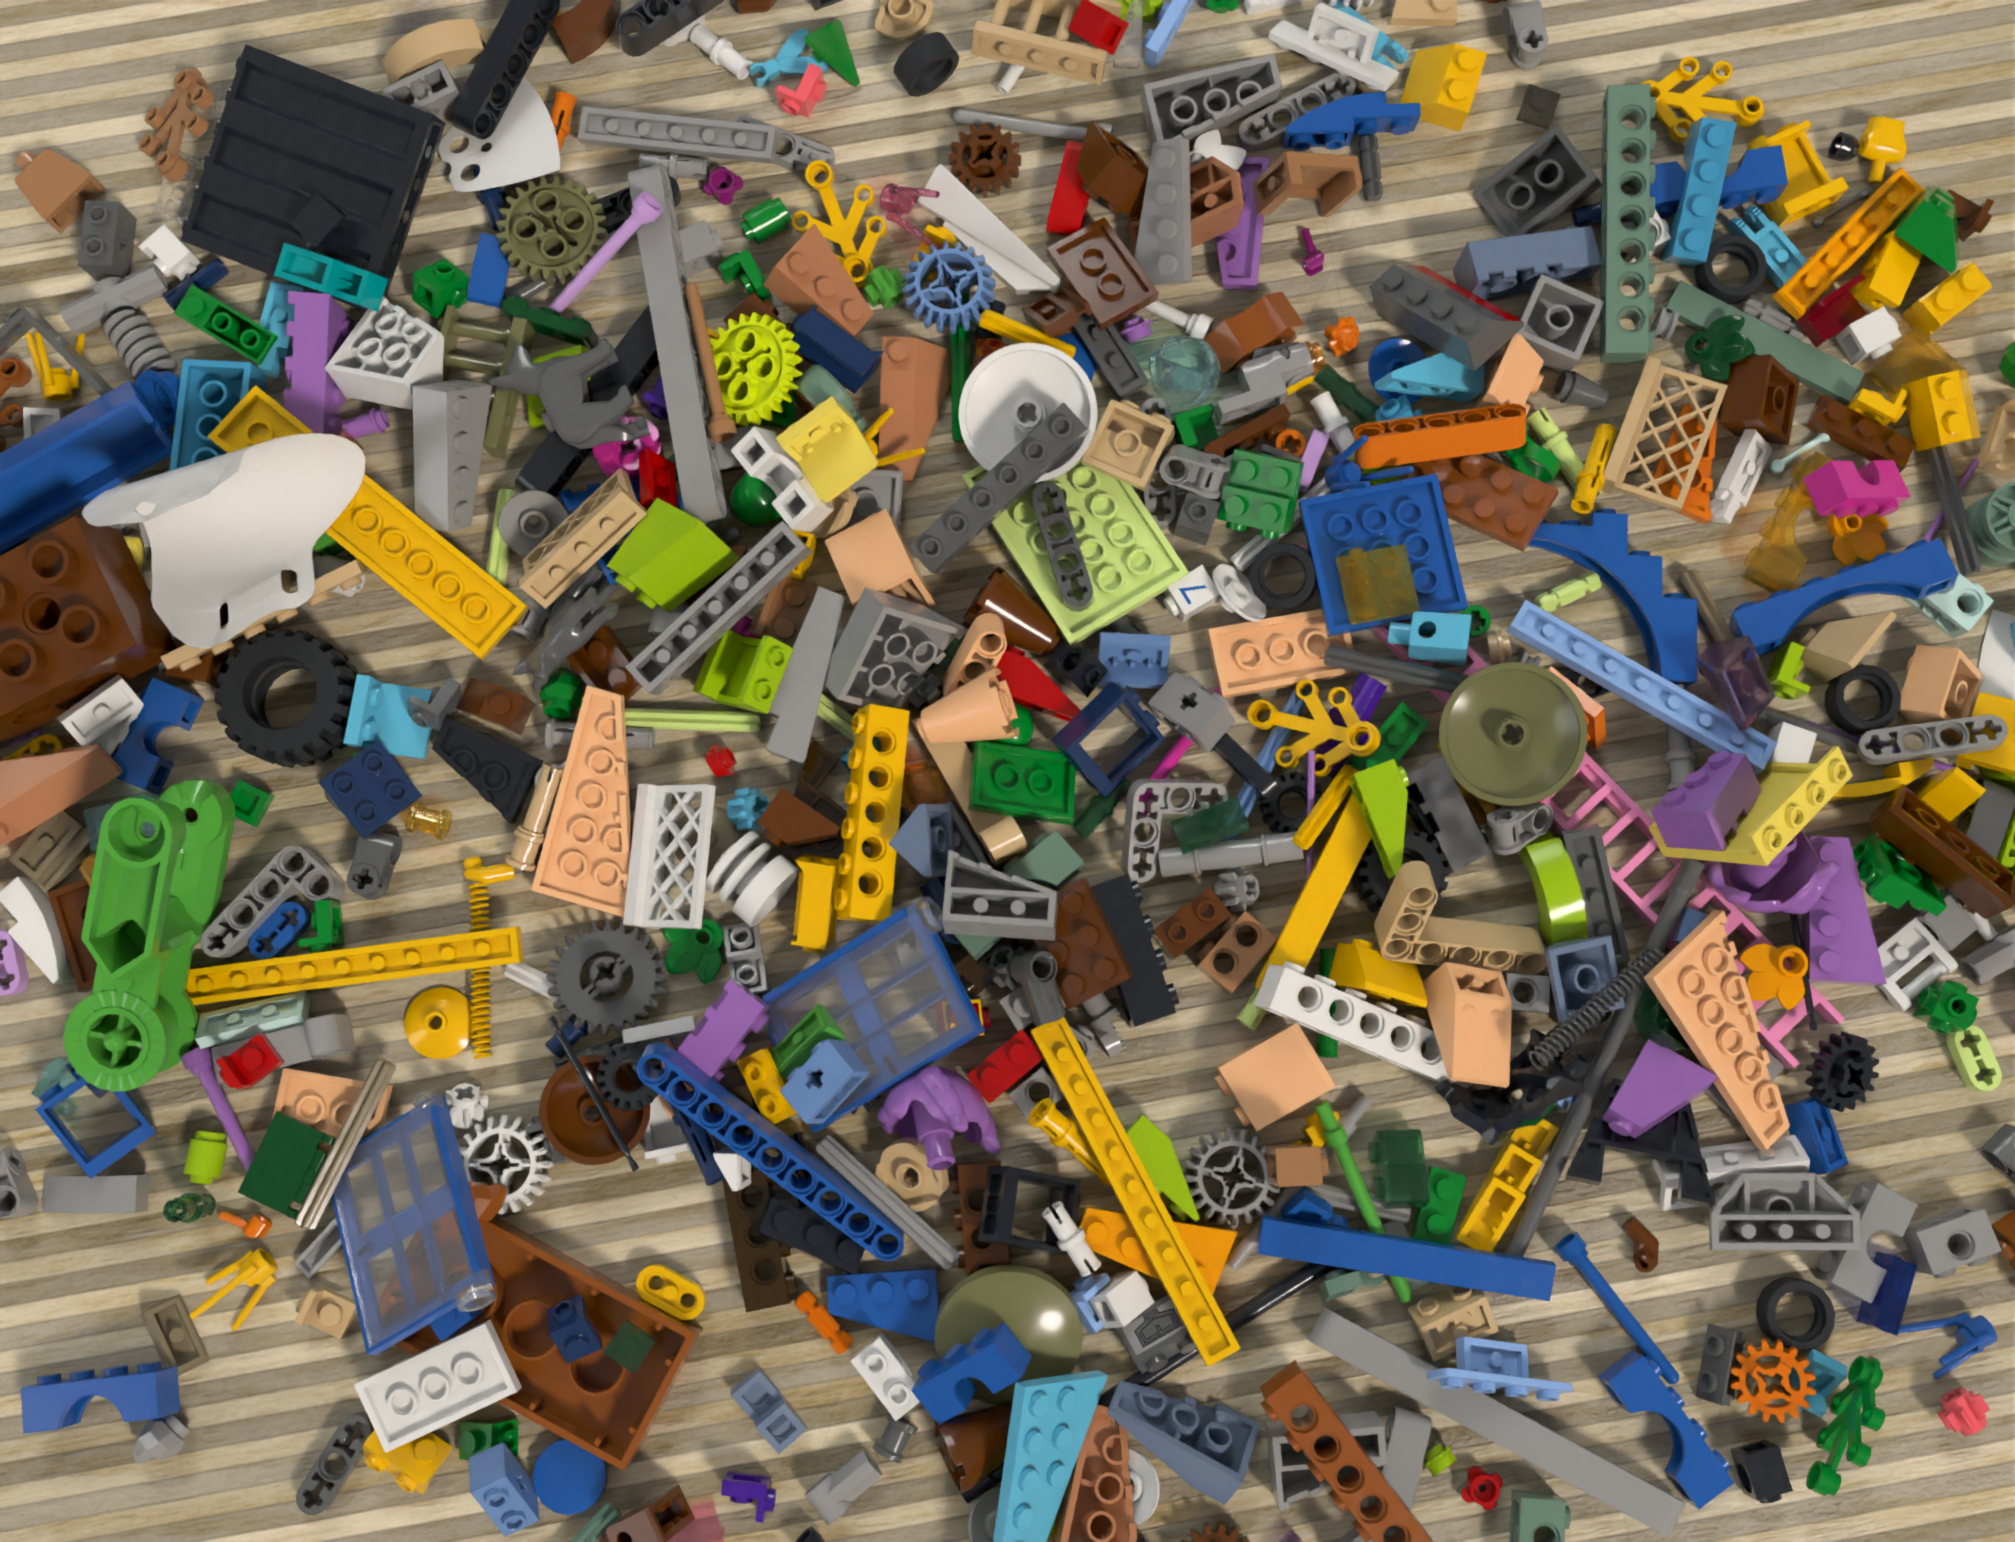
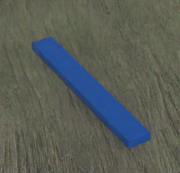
[1256,1215,1556,1301]

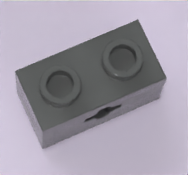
[78,200,137,281]

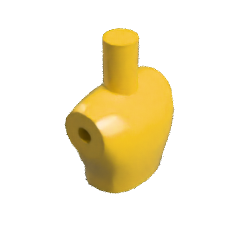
[1857,116,1907,184]

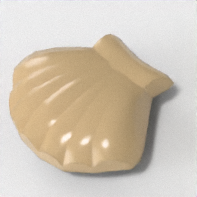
[875,0,934,40]

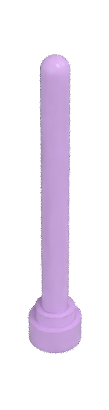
[548,191,664,314]

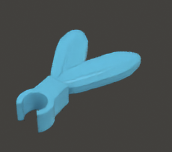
[750,29,828,88]

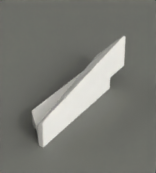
[918,164,1060,295]

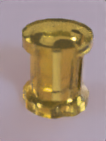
[405,801,452,841]

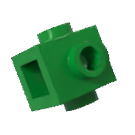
[412,258,469,318]
[1913,980,1979,1035]

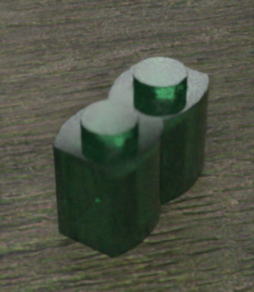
[1368,1129,1430,1209]

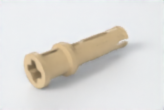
[505,763,564,871]

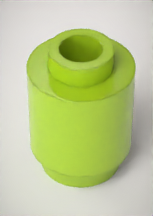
[183,1130,228,1185]

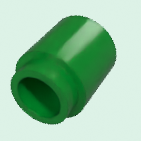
[739,197,792,245]

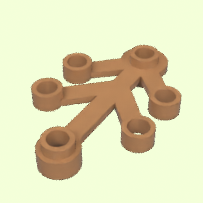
[139,68,215,183]

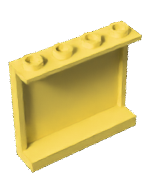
[1649,746,1853,866]

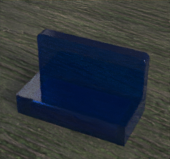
[1856,1251,1917,1336]

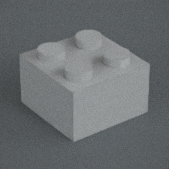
[1507,274,1605,373]

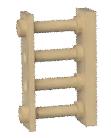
[972,0,1122,86]

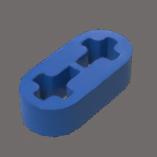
[248,902,311,960]

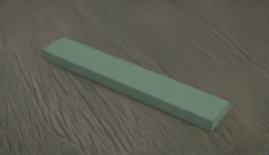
[1665,280,1865,406]

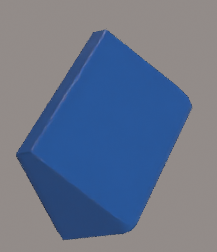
[1784,1097,1848,1175]

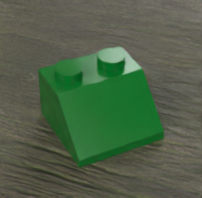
[1894,186,1960,274]

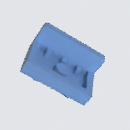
[1098,632,1170,689]

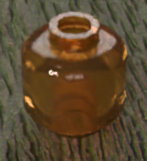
[902,761,947,811]

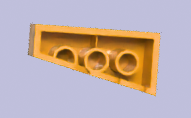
[1077,1205,1238,1295]

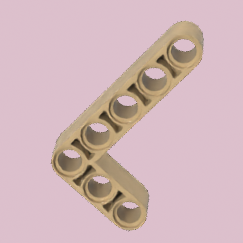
[911,716,1027,869]
[1374,861,1547,975]

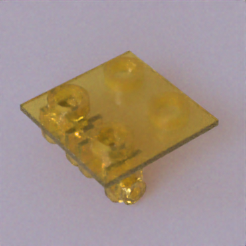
[1335,544,1420,626]

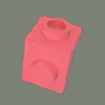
[775,63,827,118]

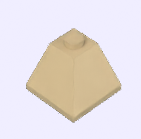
[1796,611,1897,682]

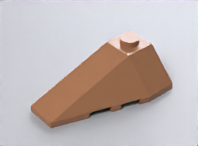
[878,336,951,482]
[0,744,123,846]
[1051,1405,1137,1542]

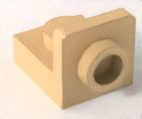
[294,1285,357,1339]

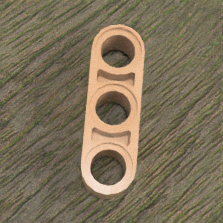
[942,613,1007,697]

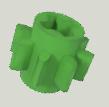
[863,266,906,309]

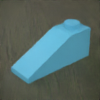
[1375,353,1484,403]

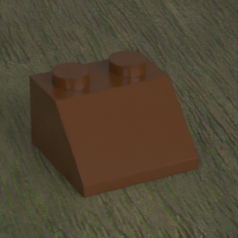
[1077,121,1149,219]
[1718,354,1800,445]

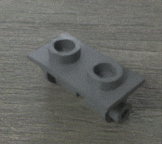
[1695,1323,1745,1406]

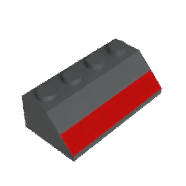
[1369,264,1524,371]

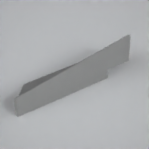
[766,586,845,763]

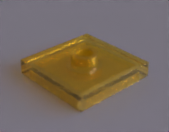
[1867,325,1968,412]

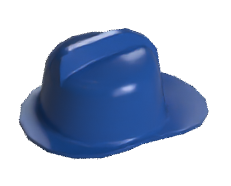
[133,370,181,430]

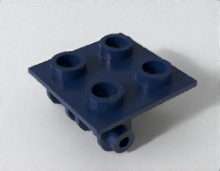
[318,740,422,839]

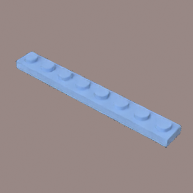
[1506,600,1778,775]

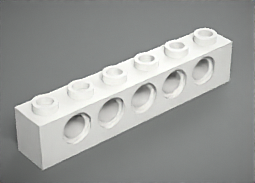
[1254,961,1456,1083]

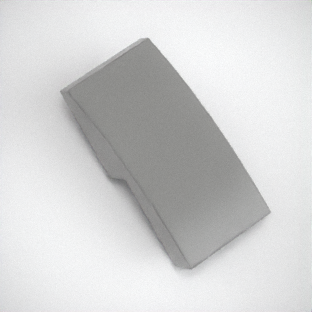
[723,922,769,997]

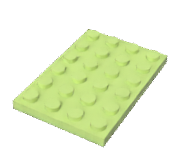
[962,459,1189,645]

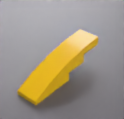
[1455,1118,1560,1252]

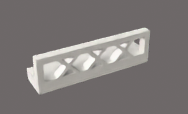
[1652,1135,1810,1211]

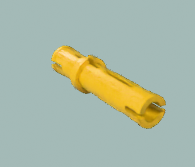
[1571,424,1618,514]

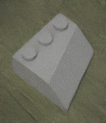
[824,587,967,709]

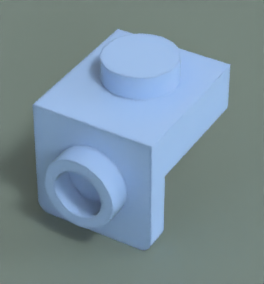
[1070,1272,1111,1334]

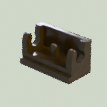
[954,937,1027,998]

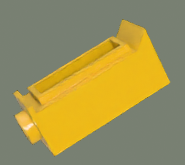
[791,854,841,953]

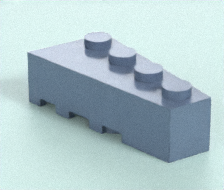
[1453,226,1602,301]

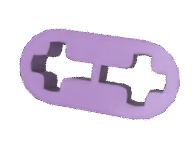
[1299,429,1330,494]
[0,929,29,996]

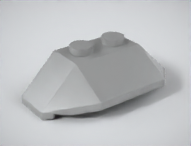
[1709,1172,1861,1250]

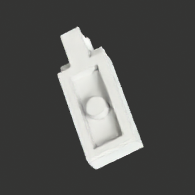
[1709,429,1772,524]

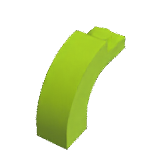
[1518,830,1587,946]

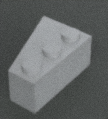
[942,850,1058,941]

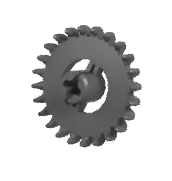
[546,920,666,1036]

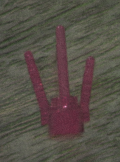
[879,183,940,250]

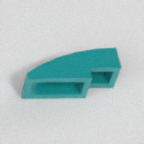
[274,243,388,312]

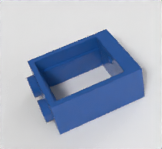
[35,1071,156,1179]

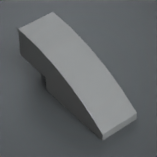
[43,1174,149,1213]

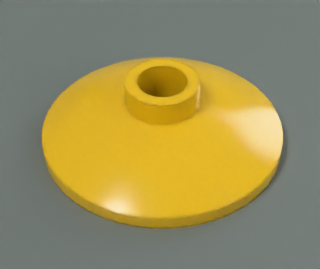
[404,987,476,1059]

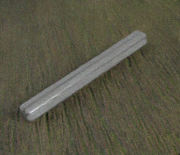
[815,1135,960,1270]

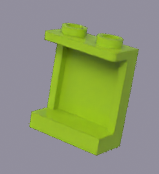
[692,630,793,714]

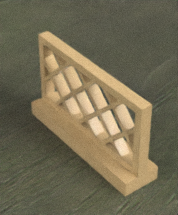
[1601,356,1728,512]
[519,467,647,609]

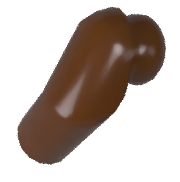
[1621,1216,1659,1273]

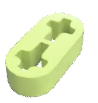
[1946,1025,2002,1091]

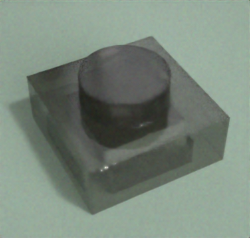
[1516,84,1561,130]

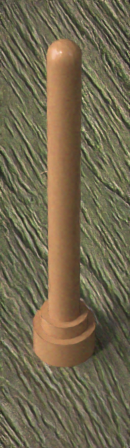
[685,282,738,443]

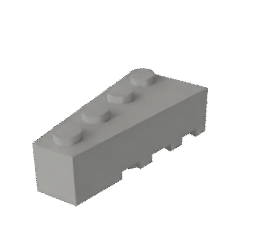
[1140,54,1282,147]
[412,379,492,532]

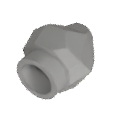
[132,1413,191,1464]

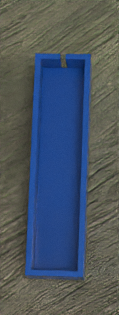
[0,380,173,553]

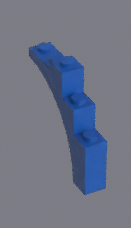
[1527,508,1697,688]

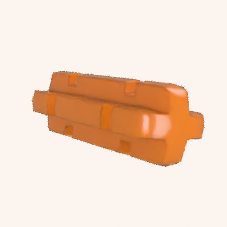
[794,1290,853,1355]

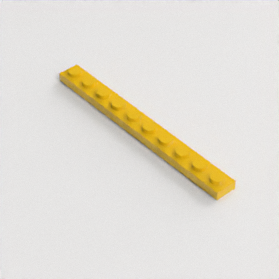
[186,927,524,1005]
[1030,1017,1241,1367]

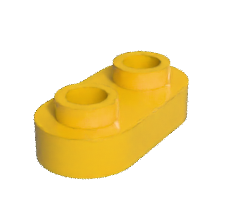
[636,1264,707,1320]

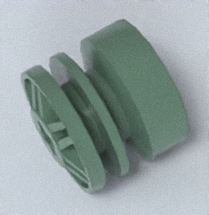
[1965,482,2015,568]

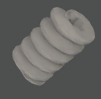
[103,309,177,380]

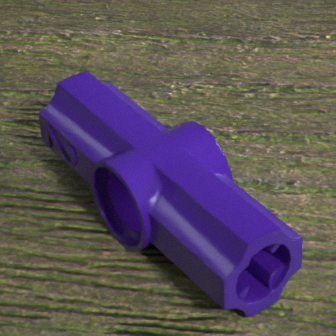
[1315,673,1387,779]

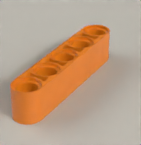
[1353,403,1526,469]

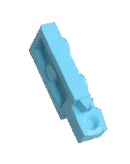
[258,281,309,378]

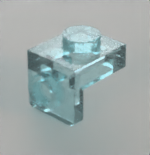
[31,1057,79,1115]

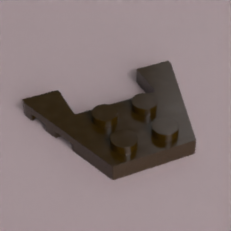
[779,740,912,859]

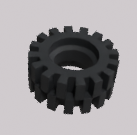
[1260,772,1323,834]
[596,1043,662,1112]

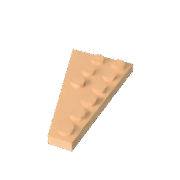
[1644,910,1790,1150]

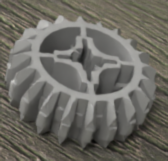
[1184,1127,1280,1227]

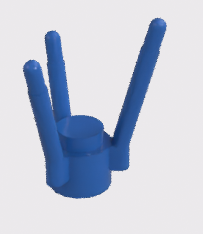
[1324,435,1414,493]
[1893,1312,1997,1379]

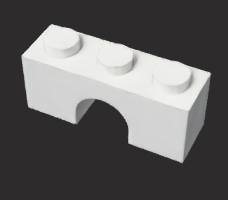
[730,427,834,532]

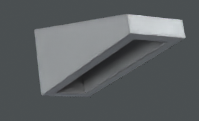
[294,1218,366,1279]

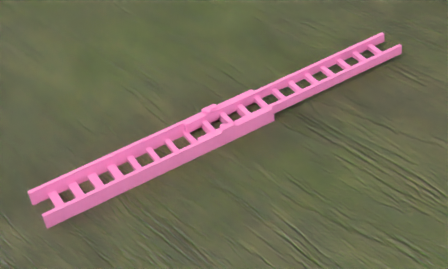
[1299,542,1845,1068]

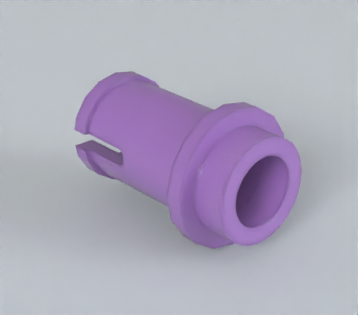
[342,407,390,441]

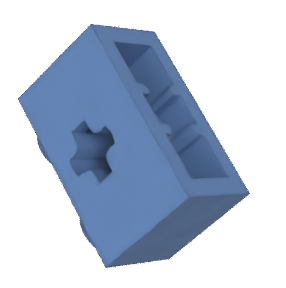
[780,1039,871,1124]
[469,1442,540,1537]

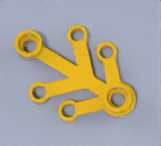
[1640,57,1764,143]
[792,160,888,288]
[1247,679,1381,777]

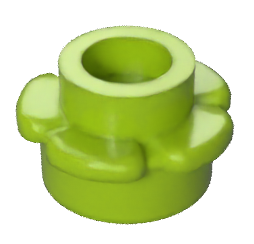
[1422,1443,1457,1477]

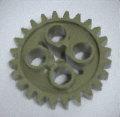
[496,175,609,285]

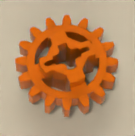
[1730,1338,1816,1423]

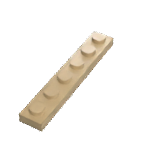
[161,560,368,672]

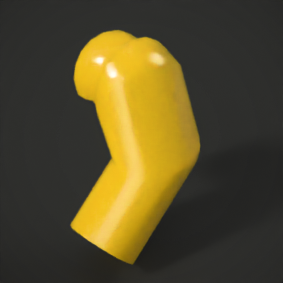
[463,857,515,884]

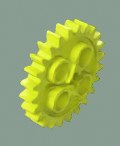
[706,312,803,427]

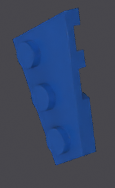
[827,1268,939,1343]

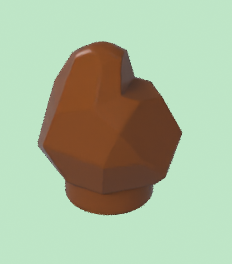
[455,1181,508,1223]

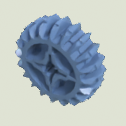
[903,240,996,335]

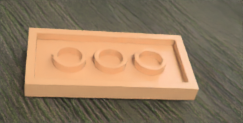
[1206,609,1358,698]

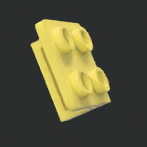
[776,396,878,503]

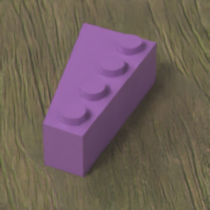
[283,291,355,436]
[1802,836,1887,986]

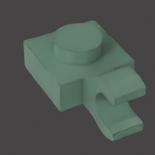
[1318,1269,1385,1303]

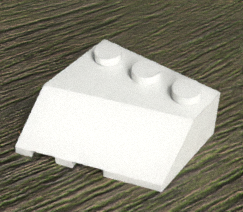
[325,296,444,410]

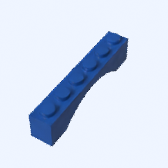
[1729,538,1959,661]

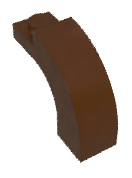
[552,0,620,64]

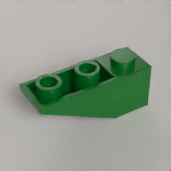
[174,284,278,365]

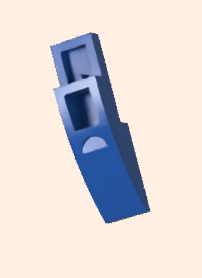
[1282,92,1421,151]

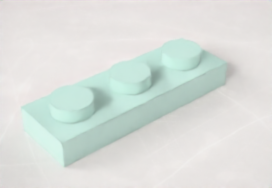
[195,991,311,1049]

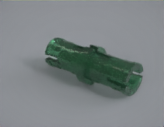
[1313,363,1379,424]
[1070,778,1131,840]
[163,1193,217,1223]

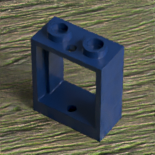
[1051,682,1165,797]

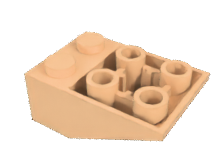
[1422,962,1512,1088]

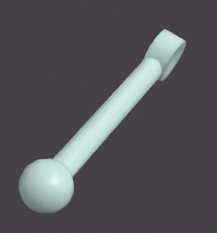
[1769,433,1830,474]

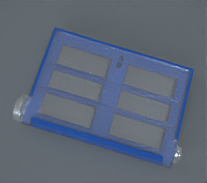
[760,896,985,1132]
[331,1091,496,1355]

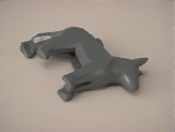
[489,338,651,449]
[512,544,623,691]

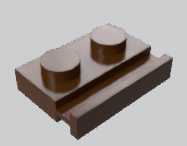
[1021,285,1093,338]

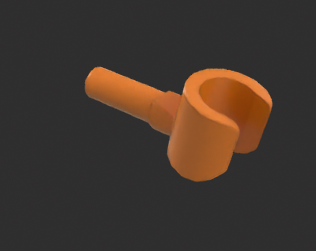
[219,1210,273,1238]

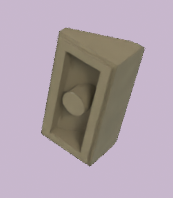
[141,1294,210,1377]

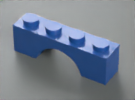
[1650,145,1788,219]
[1598,1351,1734,1509]
[21,1361,180,1434]

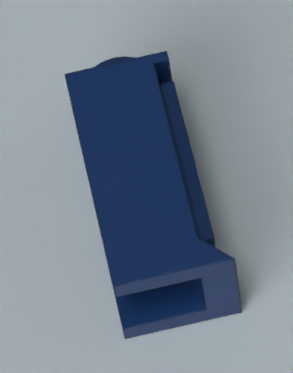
[790,305,884,394]

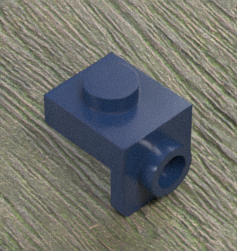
[547,1295,603,1364]

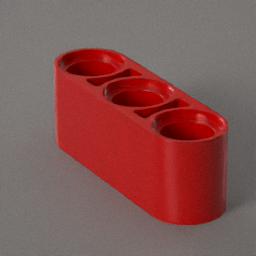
[1046,140,1090,237]

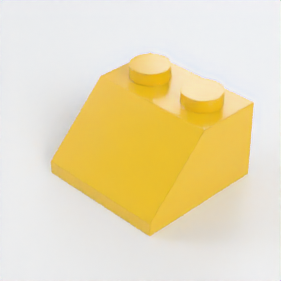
[1399,43,1487,132]
[1902,370,1981,452]
[1329,938,1428,1008]

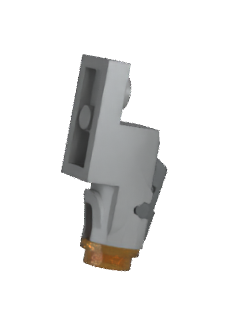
[1215,341,1325,426]

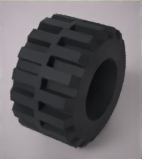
[1353,827,1449,912]

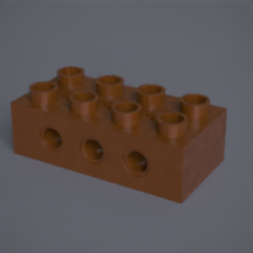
[0,516,176,748]

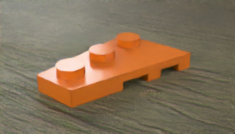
[1647,403,1717,525]

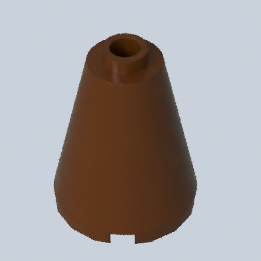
[960,566,1061,655]
[932,1404,1012,1493]

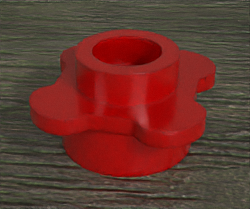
[1461,1466,1503,1510]

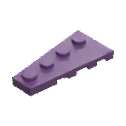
[1215,157,1270,290]

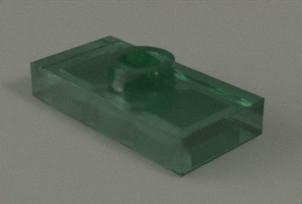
[1171,797,1250,854]

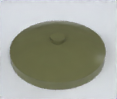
[1439,662,1588,806]
[935,1265,1083,1405]

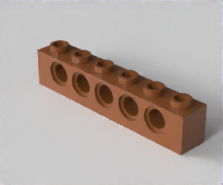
[1259,1360,1433,1542]

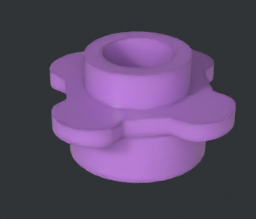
[1119,316,1153,344]

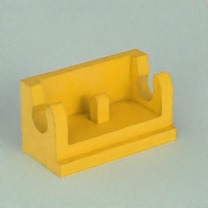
[1851,229,1923,310]

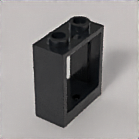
[978,1166,1081,1255]

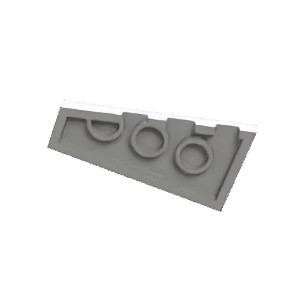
[1134,139,1192,286]

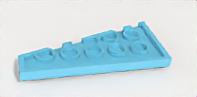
[993,1370,1108,1542]

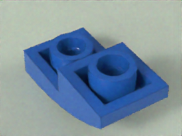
[467,233,510,308]

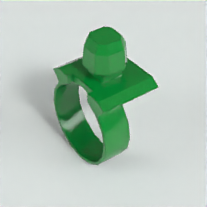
[1497,425,1561,483]

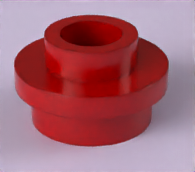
[705,744,737,778]

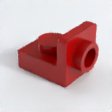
[216,1033,285,1089]

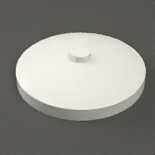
[959,343,1098,484]

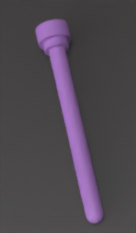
[180,1047,255,1173]

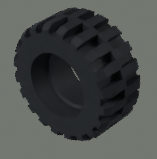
[215,628,359,768]

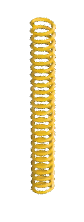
[468,883,493,1060]

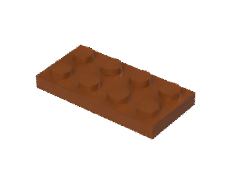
[1406,454,1558,552]

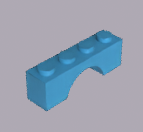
[1661,117,1736,267]

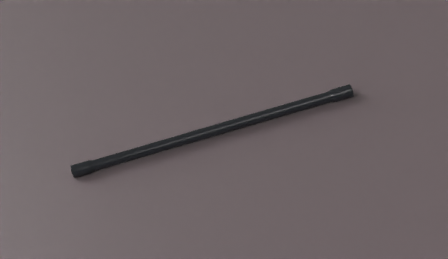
[957,1228,1362,1504]

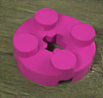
[593,414,664,482]

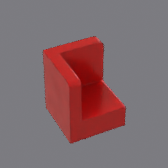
[1068,0,1129,55]

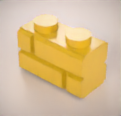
[1902,261,1992,339]

